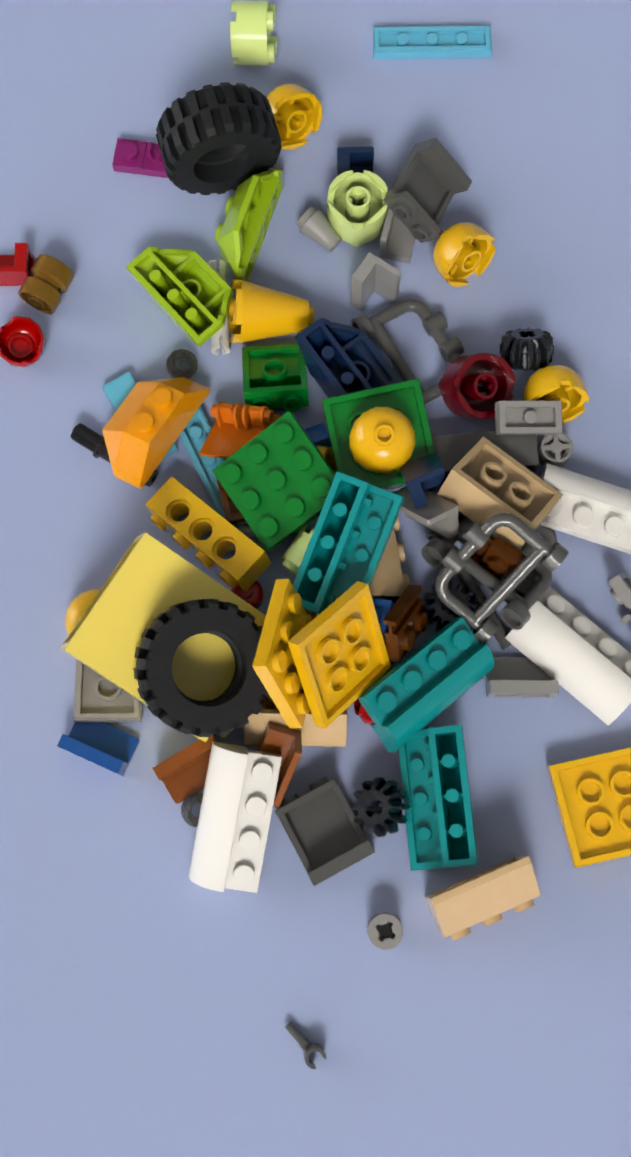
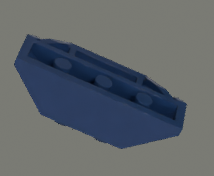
[295,318,402,398]

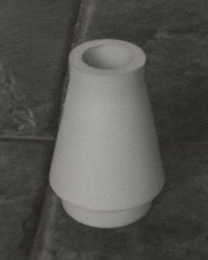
[297,206,342,252]

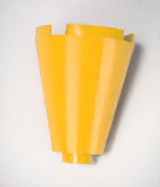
[228,279,314,344]

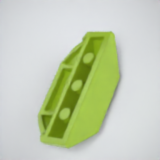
[215,168,283,282]
[126,246,233,347]

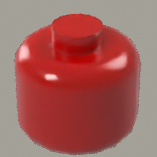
[231,581,264,609]

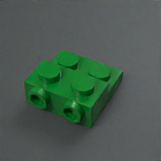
[242,343,309,412]

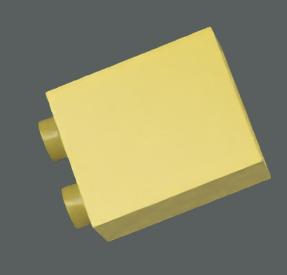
[60,532,266,743]

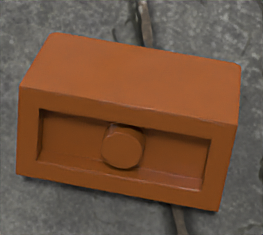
[257,722,302,808]
[152,734,218,804]

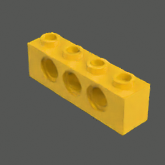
[145,476,271,592]

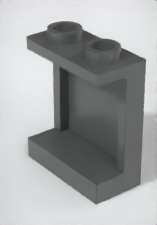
[384,138,472,243]
[275,776,375,886]

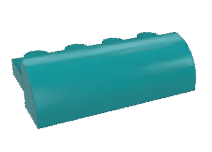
[293,471,405,613]
[358,617,495,752]
[398,724,479,871]

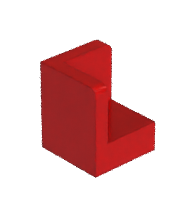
[0,243,34,286]

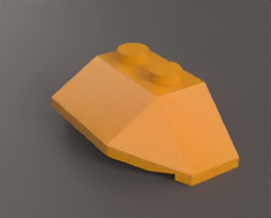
[102,377,210,489]

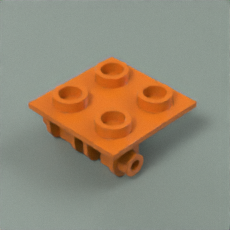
[199,402,280,458]

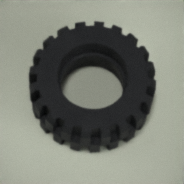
[156,82,282,195]
[133,599,270,737]

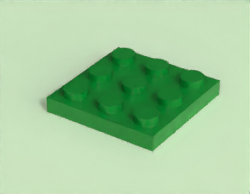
[322,379,435,489]
[212,411,335,551]

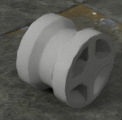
[538,433,573,467]
[367,912,403,950]

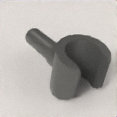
[285,1021,326,1069]

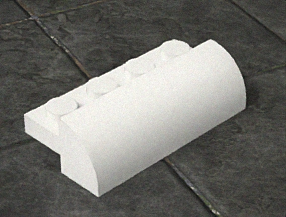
[540,463,631,554]
[505,586,631,726]
[188,741,282,893]

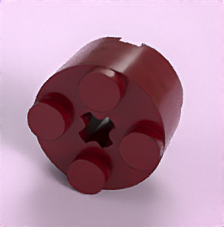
[439,353,515,419]

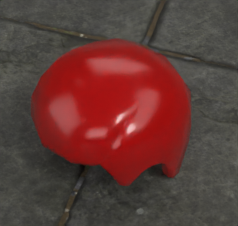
[0,316,46,367]

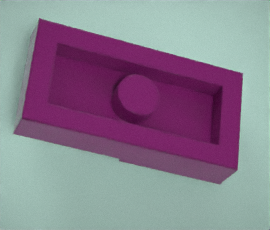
[112,138,168,178]

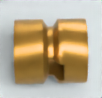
[18,254,75,314]

